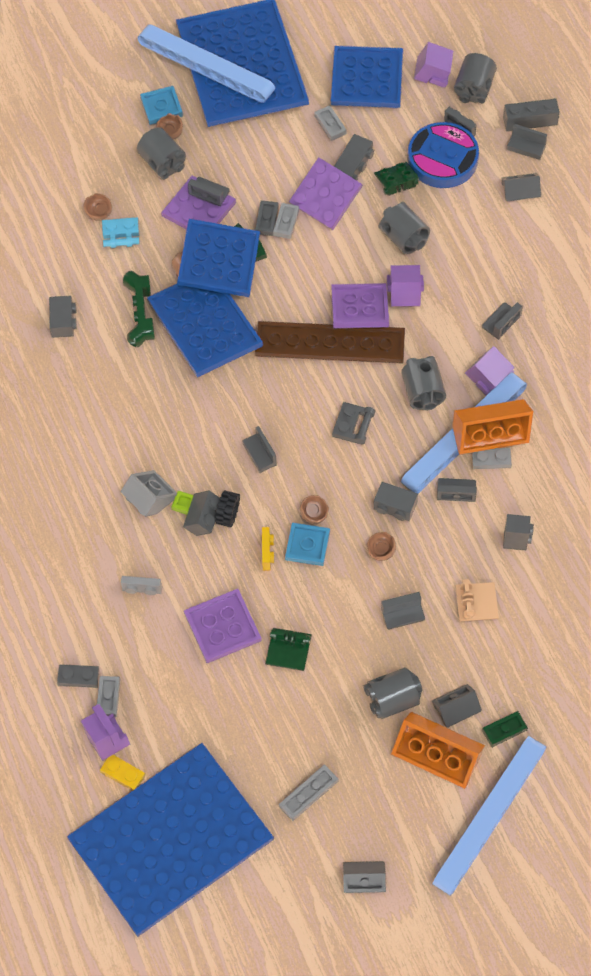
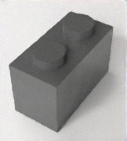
[49,296,77,338]
[374,482,418,522]
[183,490,220,536]
[503,514,534,551]

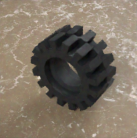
[215,490,240,528]

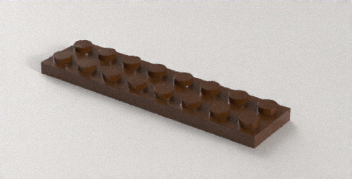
[255,321,405,363]

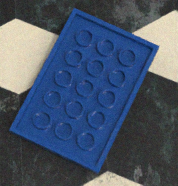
[147,284,263,378]

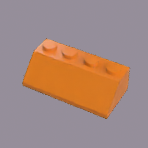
[453,399,534,454]
[391,712,485,789]

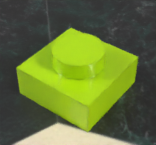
[171,490,194,515]

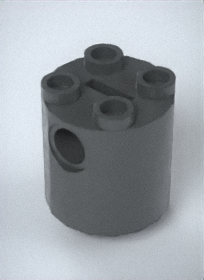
[454,53,497,104]
[137,127,186,180]
[378,202,430,254]
[401,356,446,410]
[363,667,423,719]

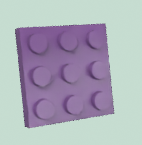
[289,157,363,230]
[162,175,236,230]
[331,283,389,328]
[184,589,262,663]

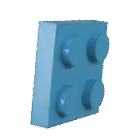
[140,86,183,125]
[285,523,330,566]

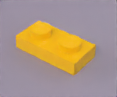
[262,527,274,571]
[100,755,146,791]

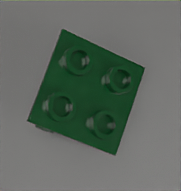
[374,162,419,196]
[265,628,312,671]

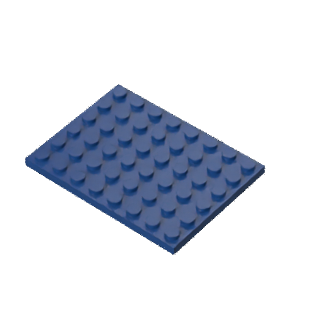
[176,0,309,127]
[67,743,274,937]

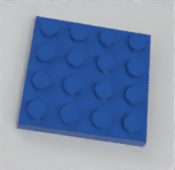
[331,46,403,108]
[177,219,260,297]

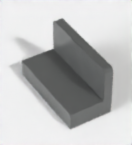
[507,124,548,160]
[501,173,541,201]
[188,177,230,207]
[482,302,523,340]
[242,426,277,473]
[437,478,477,502]
[381,592,425,630]
[432,684,482,728]
[343,861,386,893]

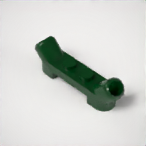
[123,270,155,347]

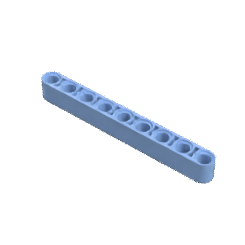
[137,24,275,103]
[401,372,527,493]
[433,736,547,896]

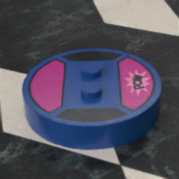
[408,122,479,188]

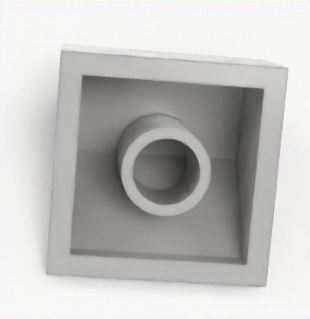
[120,470,177,517]

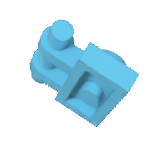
[102,217,140,248]

